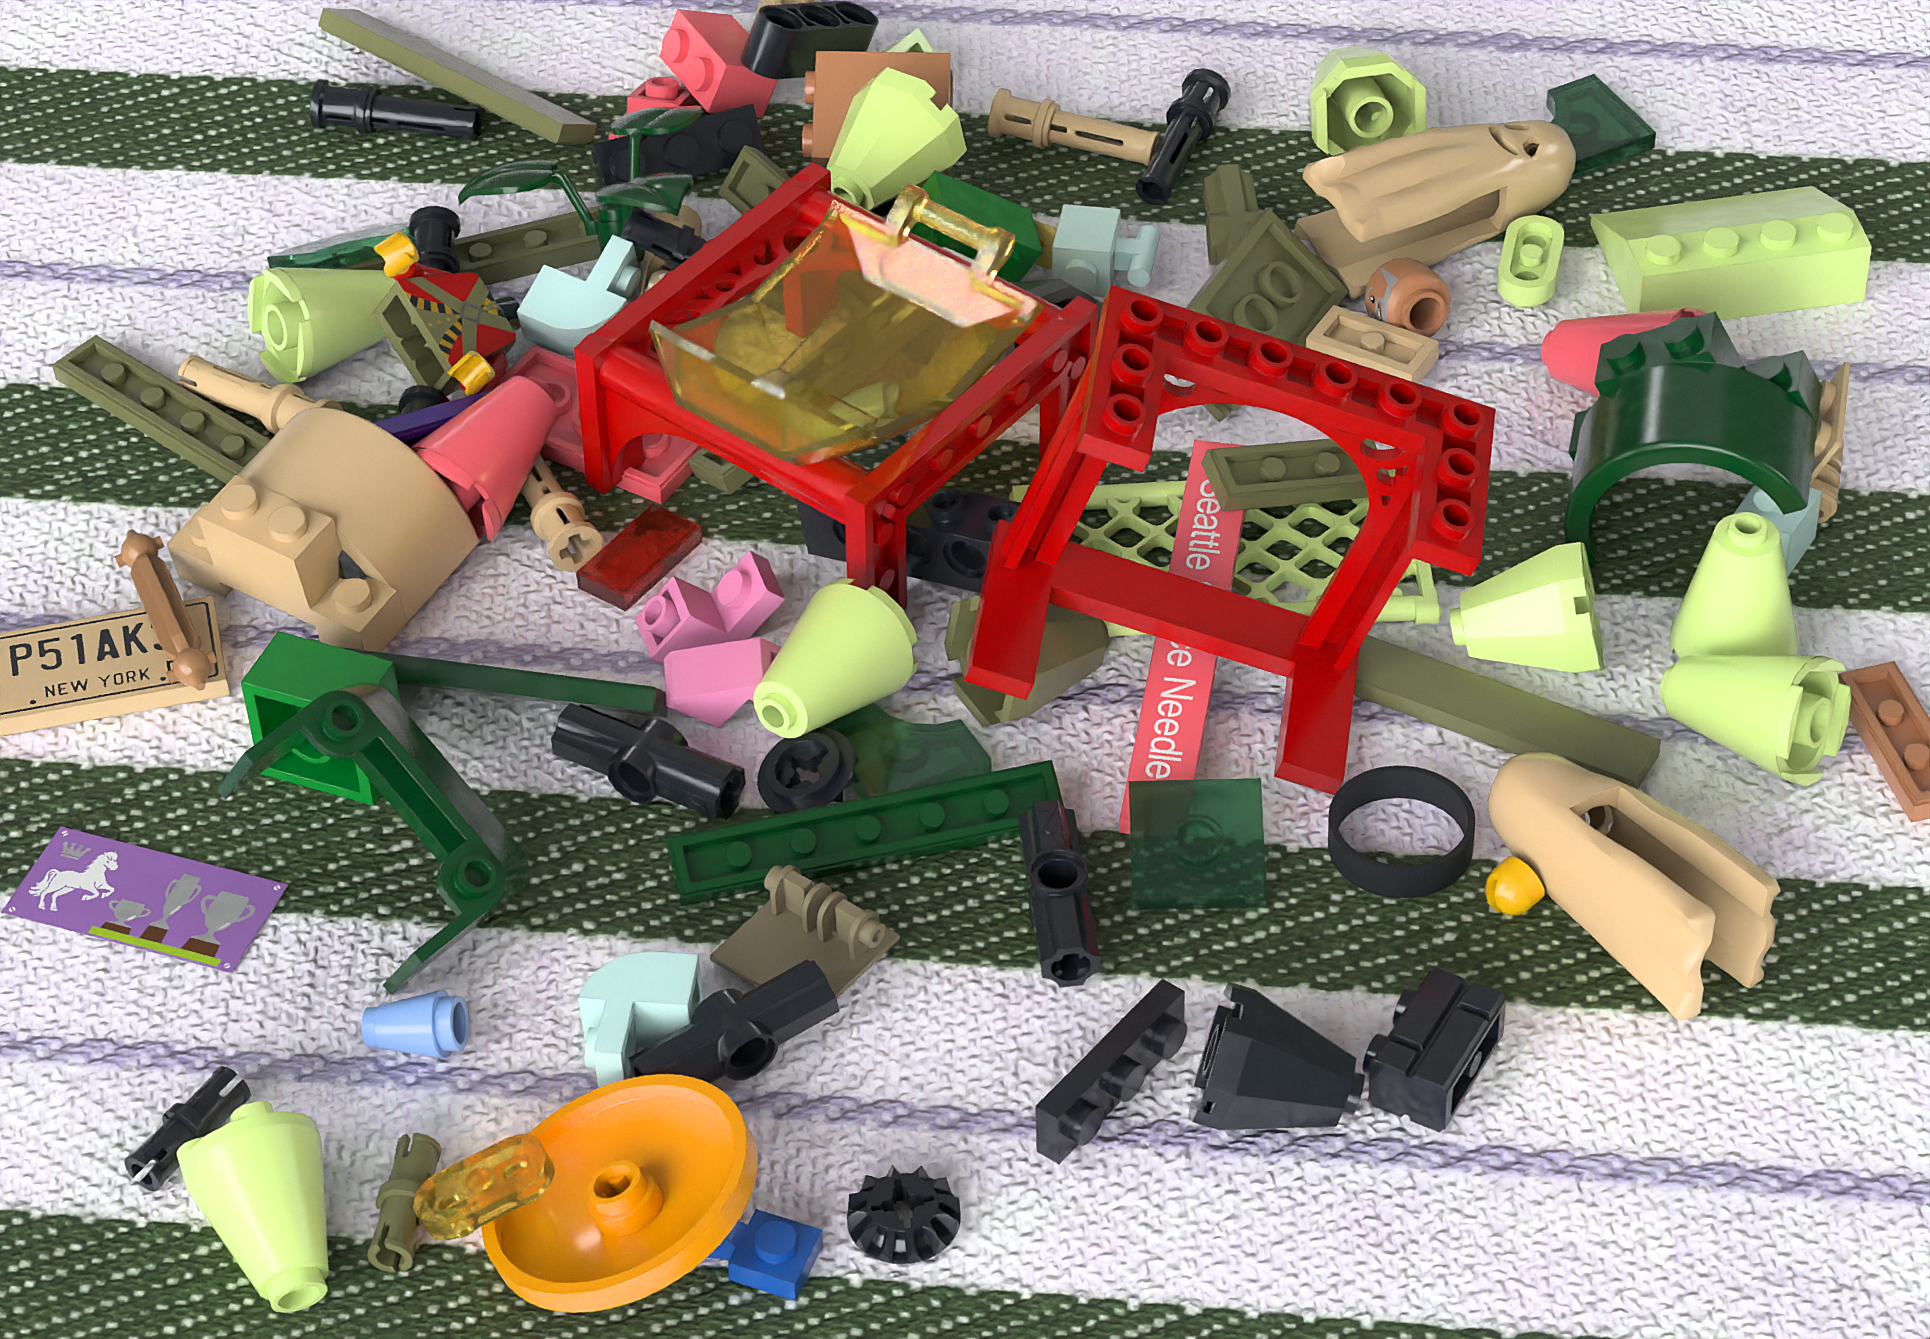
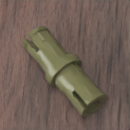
[367,1133,442,1273]

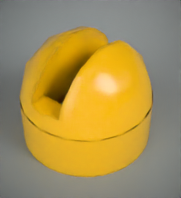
[1484,856,1545,916]

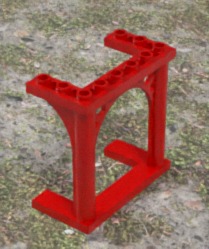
[574,162,1098,610]
[964,285,1496,796]

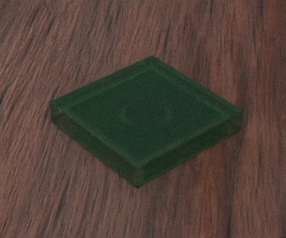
[1129,778,1267,910]

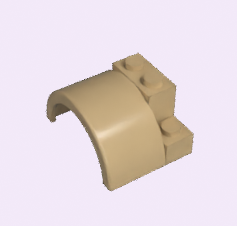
[167,407,479,652]

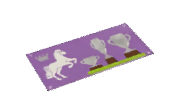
[1,826,288,974]

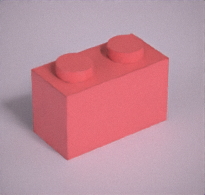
[659,9,778,118]

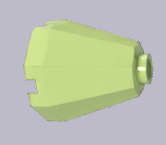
[1310,46,1427,156]
[826,67,967,211]
[1450,542,1604,673]

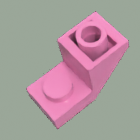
[635,550,785,663]
[664,637,782,728]

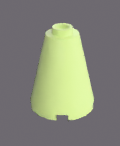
[247,267,396,384]
[1669,512,1798,658]
[753,578,919,738]
[1660,656,1851,787]

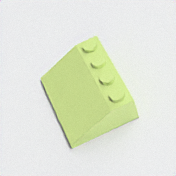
[1591,186,1872,320]

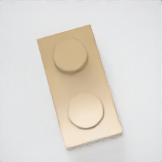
[1306,305,1439,384]

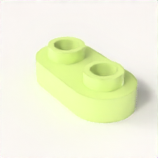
[1497,215,1564,308]

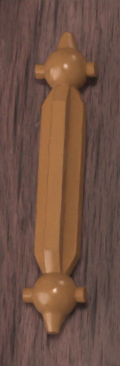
[114,529,218,691]

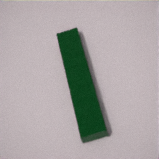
[340,647,668,718]
[666,760,1064,906]

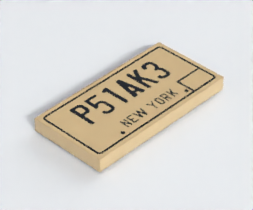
[0,596,230,736]

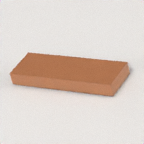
[1837,661,1930,823]

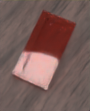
[576,503,702,612]

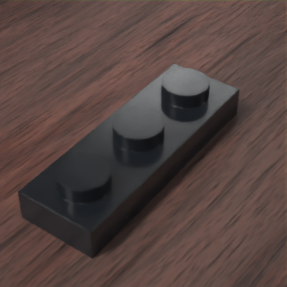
[589,104,766,188]
[1035,979,1187,1165]

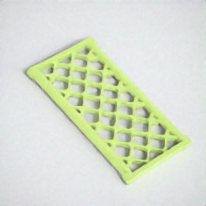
[1009,466,1442,637]

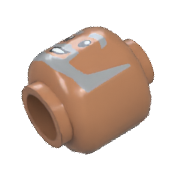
[1364,257,1452,338]

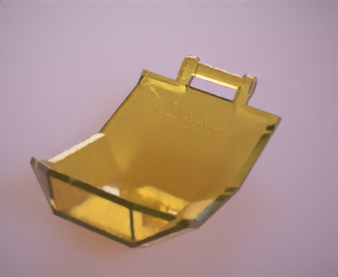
[648,184,1045,467]

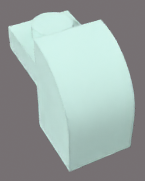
[517,235,642,356]
[579,951,704,1088]

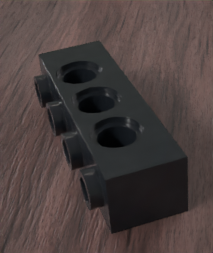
[795,469,1021,593]

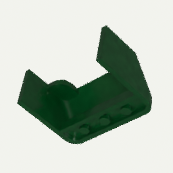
[217,682,529,995]

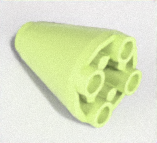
[176,1101,329,1313]

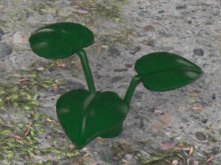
[458,106,704,262]

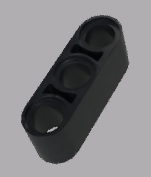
[740,1,879,79]

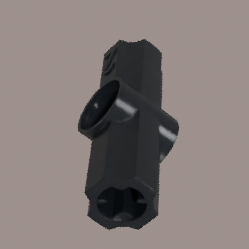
[551,703,746,820]
[1018,800,1100,988]
[628,959,839,1083]

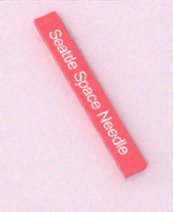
[1119,440,1247,841]

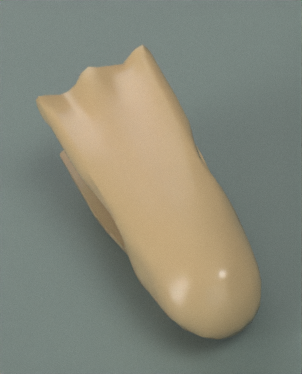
[1294,120,1576,300]
[1487,752,1781,1021]

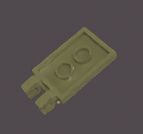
[1175,208,1349,422]

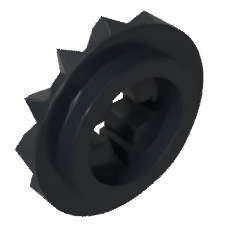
[757,727,860,815]
[847,1164,961,1264]

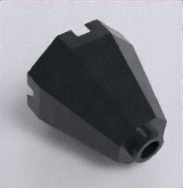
[1188,981,1365,1130]

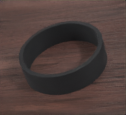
[1328,765,1475,898]

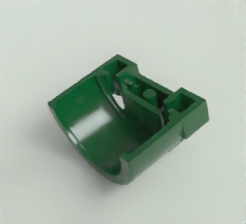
[1564,311,1822,565]

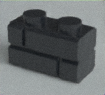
[1363,967,1506,1133]

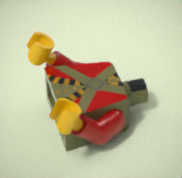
[373,231,521,396]

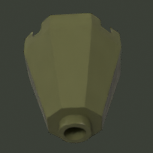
[944,595,1109,727]

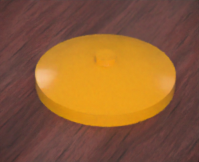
[481,1074,758,1313]

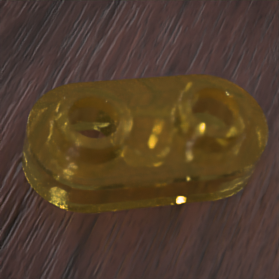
[413,1134,555,1240]

